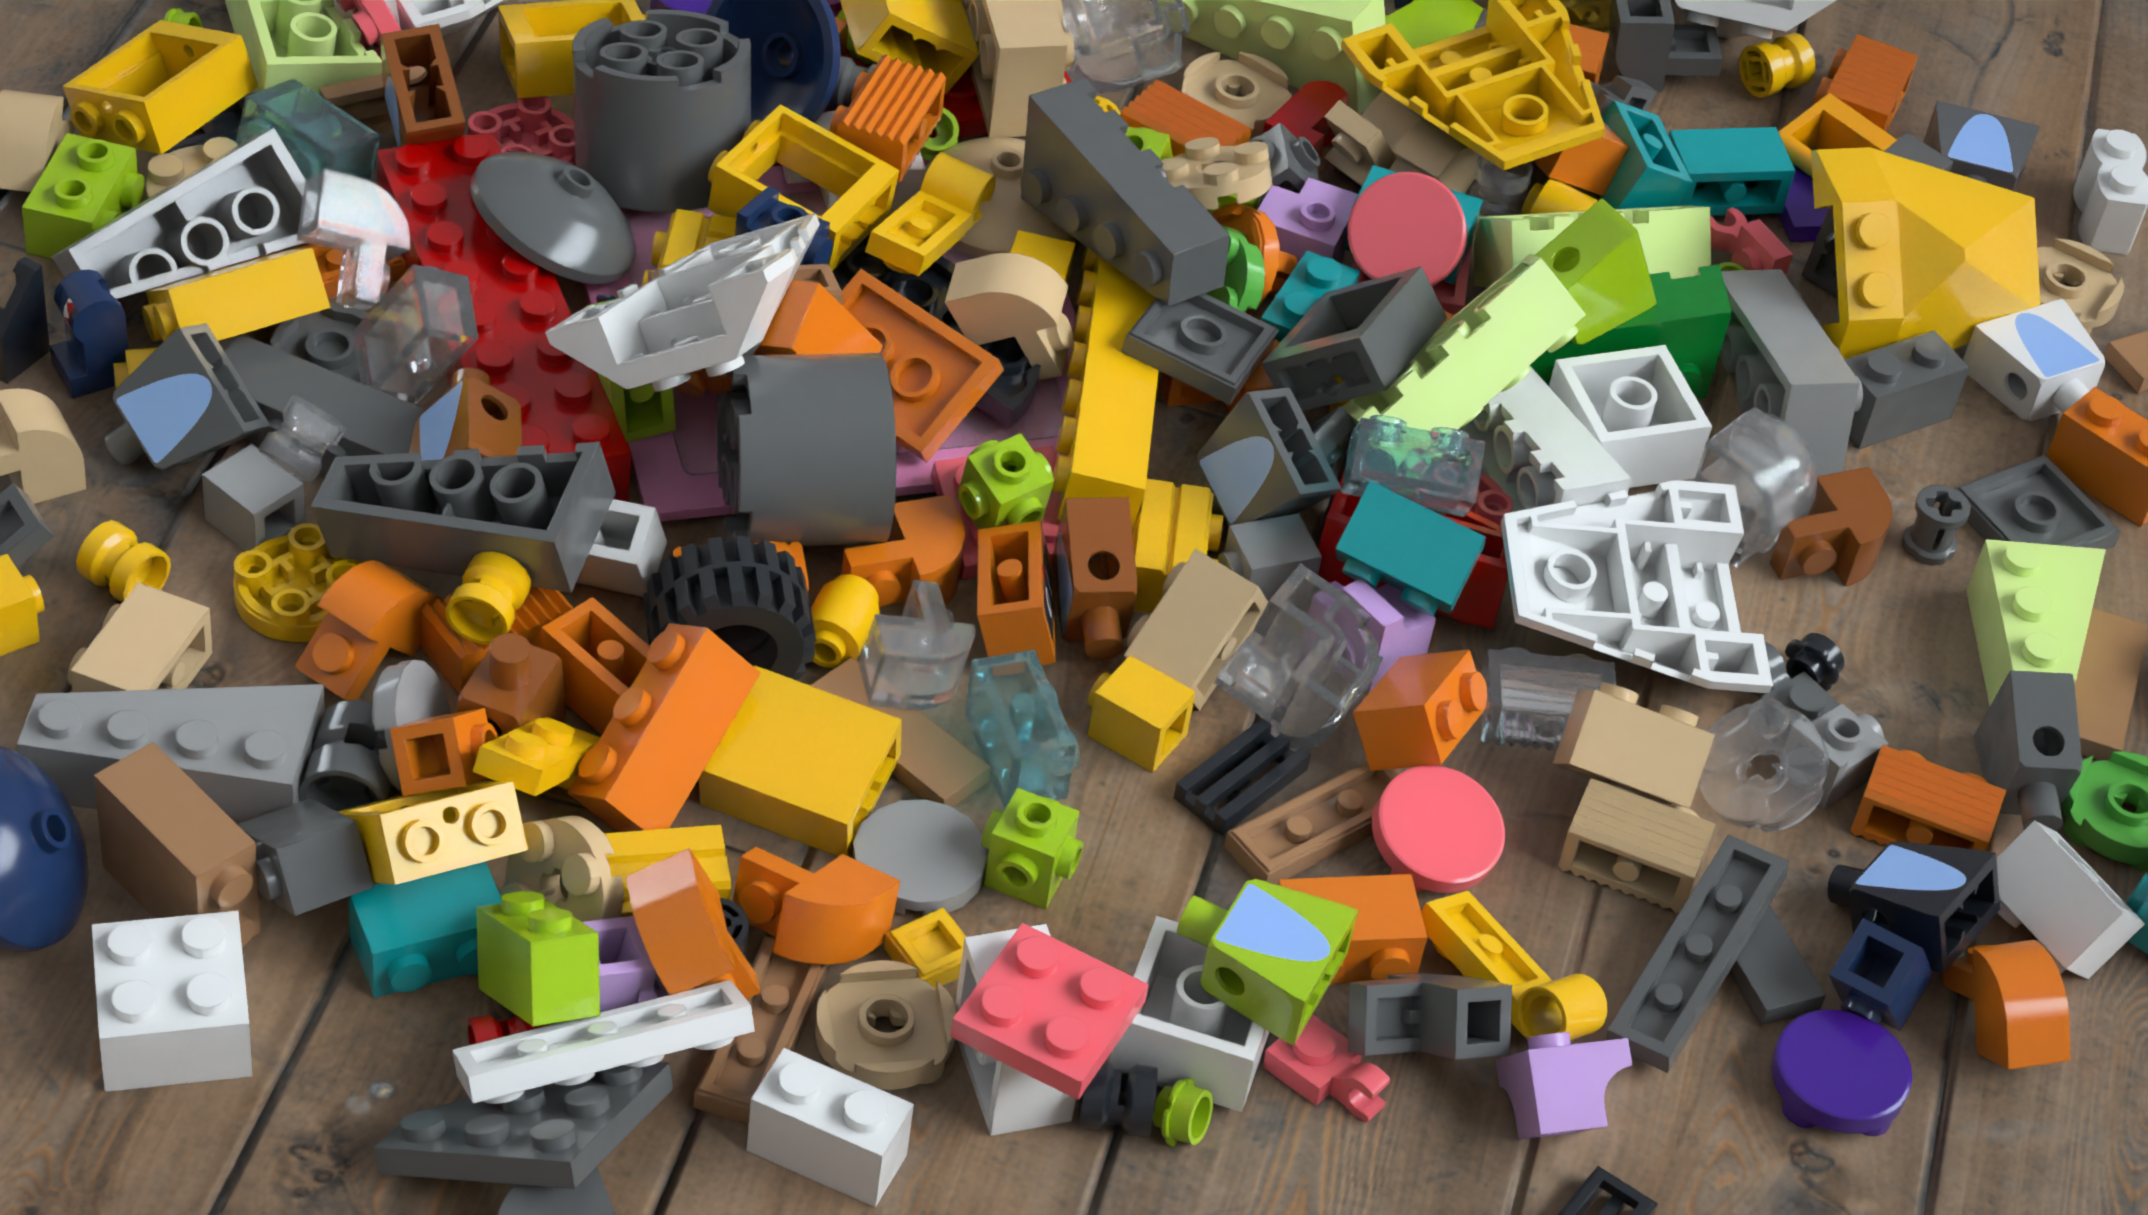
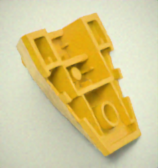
[1341,0,1605,170]
[1811,147,2040,360]

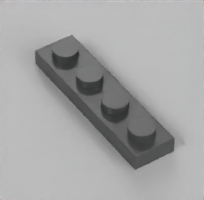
[1606,835,1789,1073]

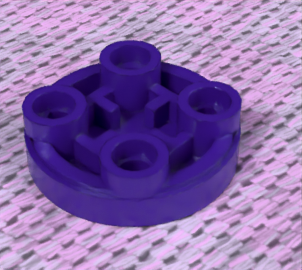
[1771,1009,1912,1137]

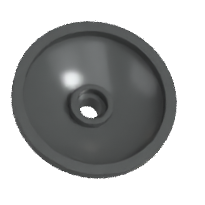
[470,151,636,284]

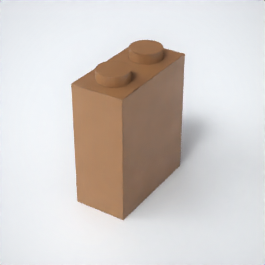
[94,742,260,947]

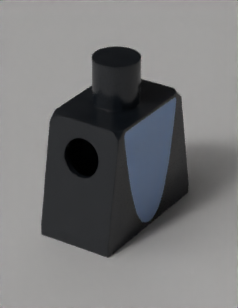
[1827,841,2000,974]

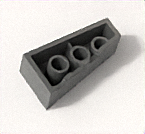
[1020,78,1230,306]
[311,442,616,593]

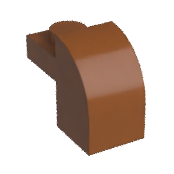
[1770,467,1892,587]

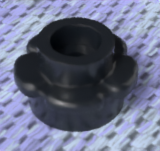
[1785,633,1844,691]

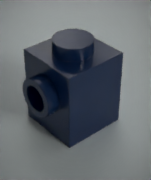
[1829,918,1934,1031]

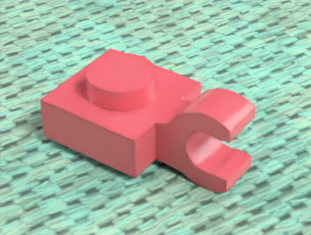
[1710,207,1793,276]
[1263,1014,1390,1122]

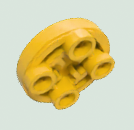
[233,523,361,642]

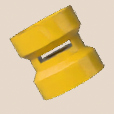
[1739,32,1815,98]
[76,520,171,603]
[445,551,531,645]

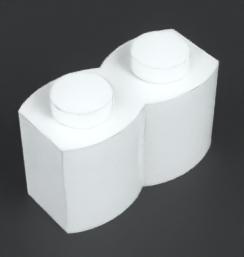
[2073,129,2148,255]

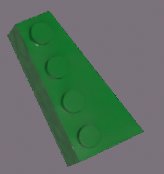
[1530,264,1732,399]

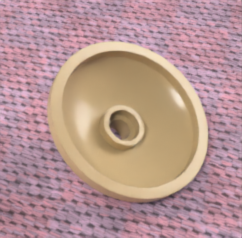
[925,137,1077,257]

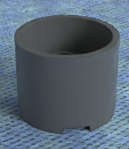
[572,9,751,212]
[716,353,896,546]

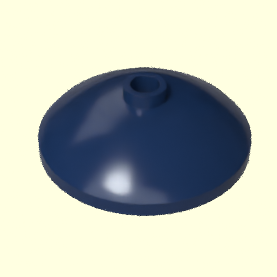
[706,0,841,124]
[0,746,89,952]

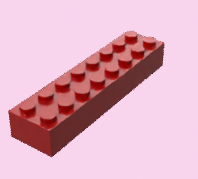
[377,132,631,502]

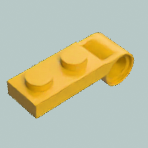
[865,152,996,277]
[472,717,600,796]
[1421,891,1607,1041]

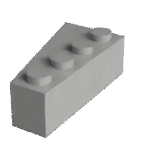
[51,128,338,299]
[1719,269,1863,489]
[17,684,325,824]

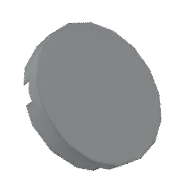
[372,660,451,793]
[852,799,988,917]

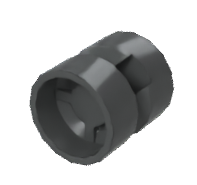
[299,700,394,811]

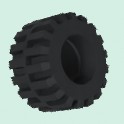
[643,536,816,680]

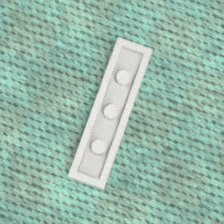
[452,980,755,1104]

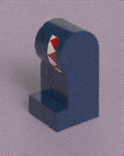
[50,269,129,399]

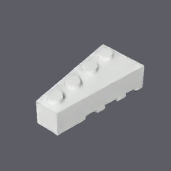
[1457,365,1632,512]

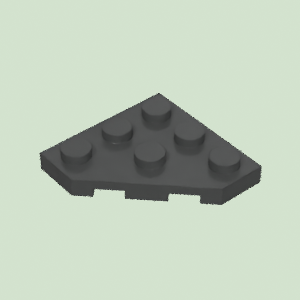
[374,1062,673,1189]

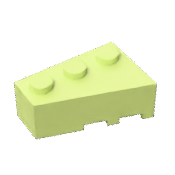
[1966,539,2106,706]

